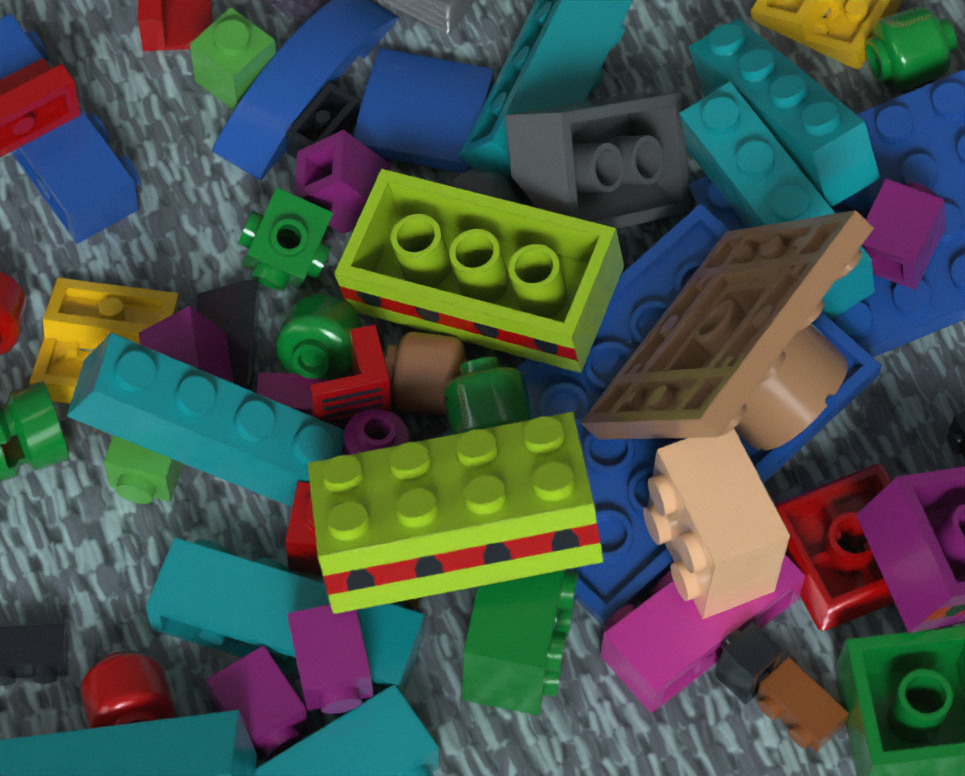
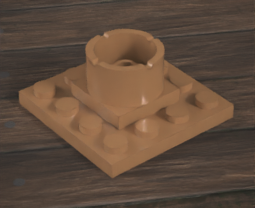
[581,210,874,451]

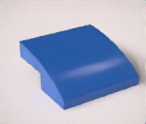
[353,48,494,173]

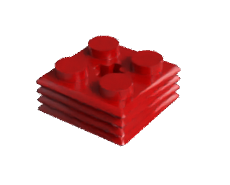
[774,464,895,631]

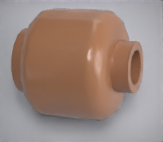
[385,332,470,417]

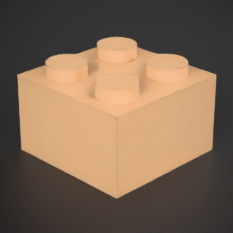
[643,429,790,619]

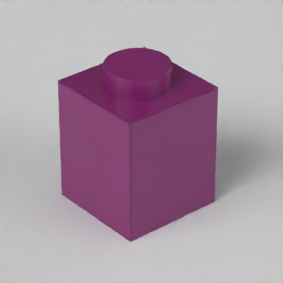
[295,130,391,233]
[861,179,946,290]
[138,306,234,384]
[287,604,374,714]
[206,645,308,762]

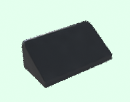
[197,280,260,392]

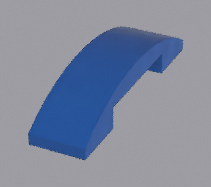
[212,0,398,181]

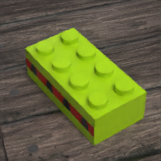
[334,169,624,373]
[308,412,604,614]

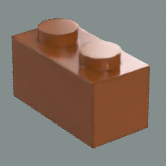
[756,657,849,753]

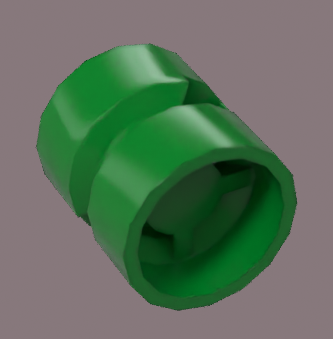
[0,381,70,482]

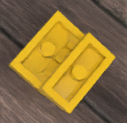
[750,0,903,70]
[29,278,179,404]

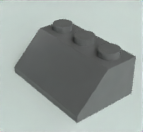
[506,92,691,229]

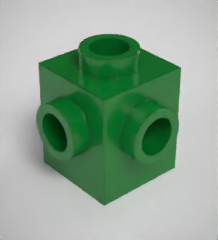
[238,187,333,292]

